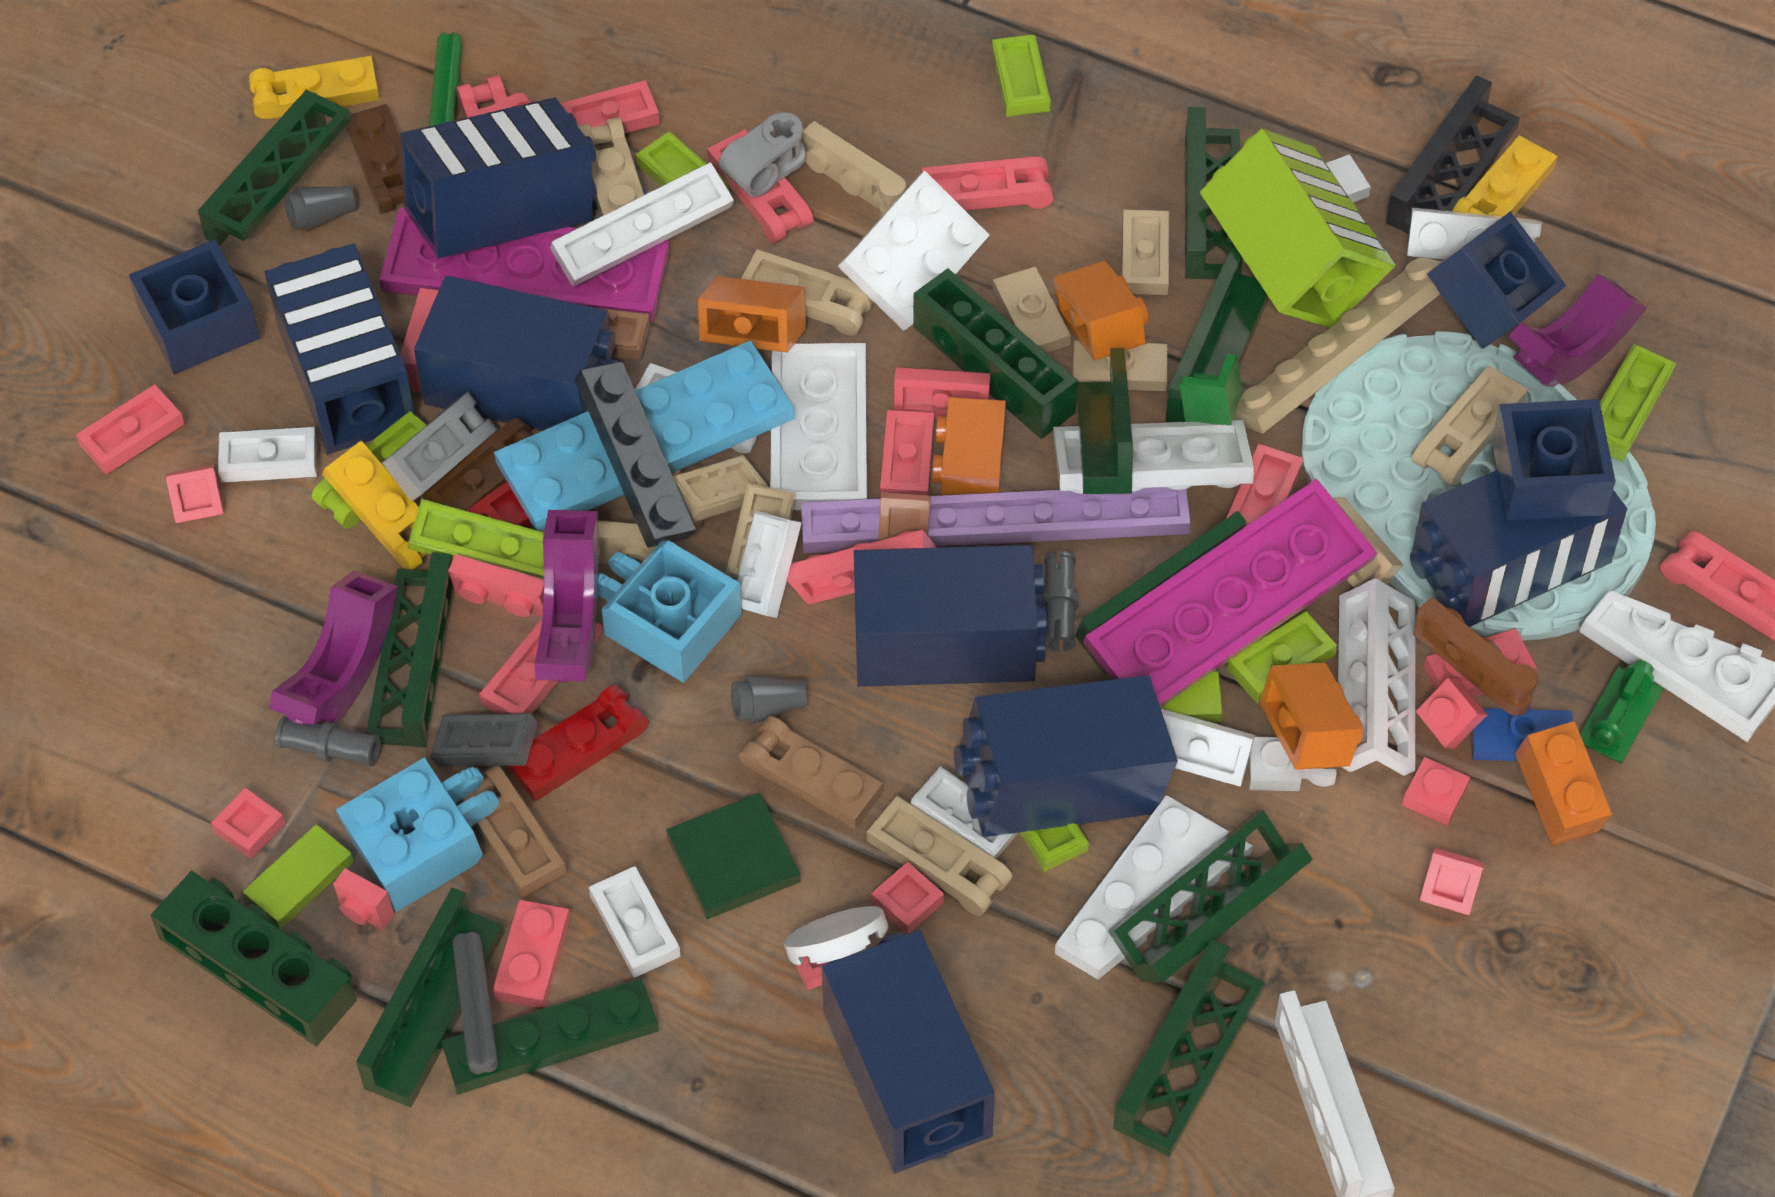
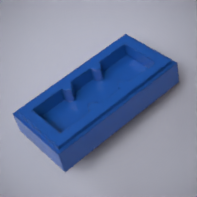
[1471,708,1573,761]

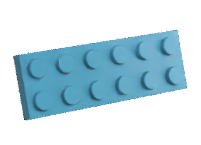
[494,340,795,531]

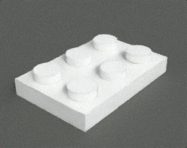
[838,171,989,331]

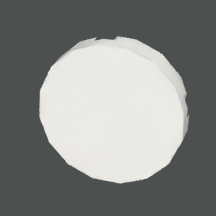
[783,906,889,965]

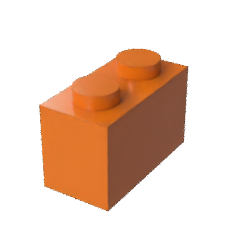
[1054,260,1149,361]
[698,276,806,353]
[932,397,1006,496]
[1259,662,1363,770]
[1515,721,1612,846]

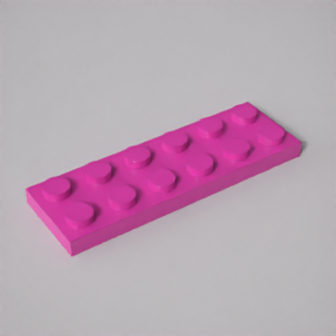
[379,208,670,323]
[1083,479,1378,708]

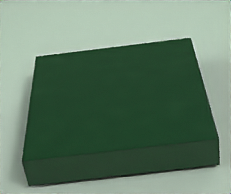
[666,792,801,920]

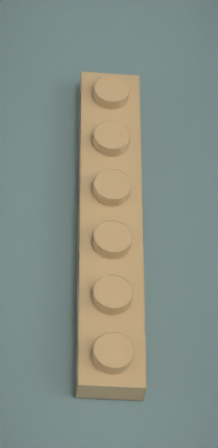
[1233,257,1442,434]

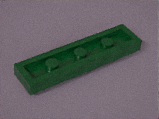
[441,978,659,1095]

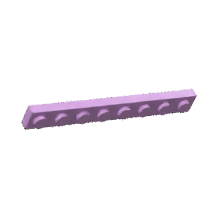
[801,487,1190,553]

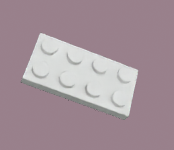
[770,343,867,510]
[1053,420,1254,494]

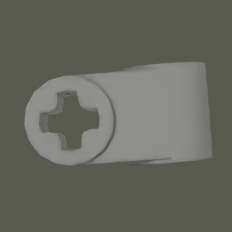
[719,112,806,198]

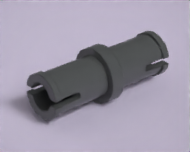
[1042,551,1079,652]
[275,716,381,766]

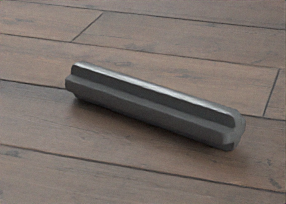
[452,932,498,1074]

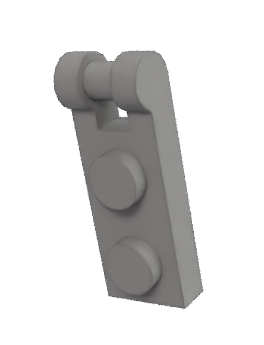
[382,391,497,501]

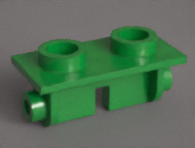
[1580,660,1664,764]

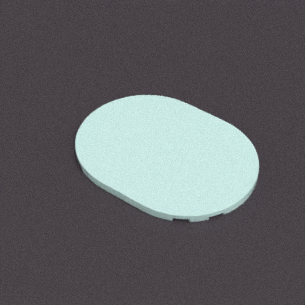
[1301,331,1656,640]

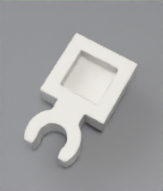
[1248,737,1337,791]

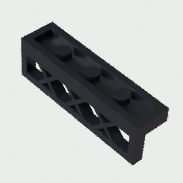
[1386,75,1520,234]

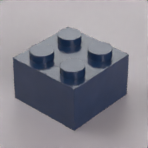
[1427,211,1567,349]
[129,239,260,374]
[1492,399,1616,520]

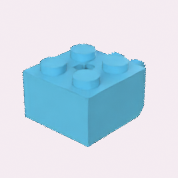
[598,540,742,683]
[336,757,499,912]

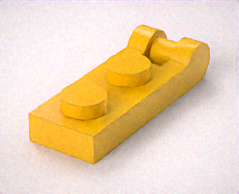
[249,56,380,119]
[1452,135,1558,217]
[322,441,427,570]

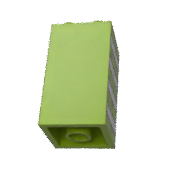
[1200,128,1396,328]

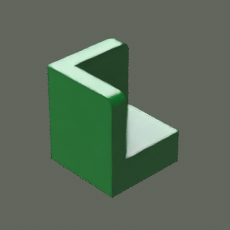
[1179,353,1242,426]

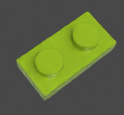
[1227,611,1337,704]

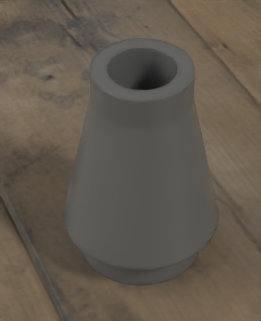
[284,185,356,232]
[731,675,807,725]

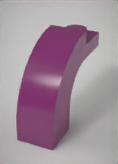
[1509,274,1647,387]
[535,510,599,682]
[269,570,398,726]

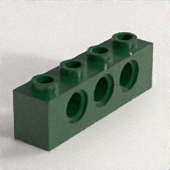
[913,268,1078,439]
[150,870,357,1047]

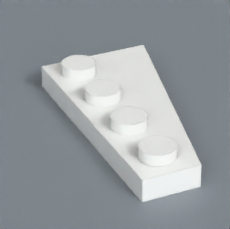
[1579,590,1775,743]
[1055,795,1253,980]

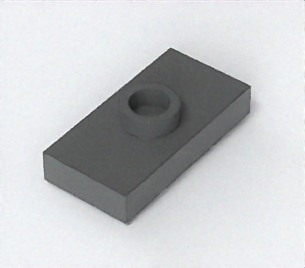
[430,713,538,767]

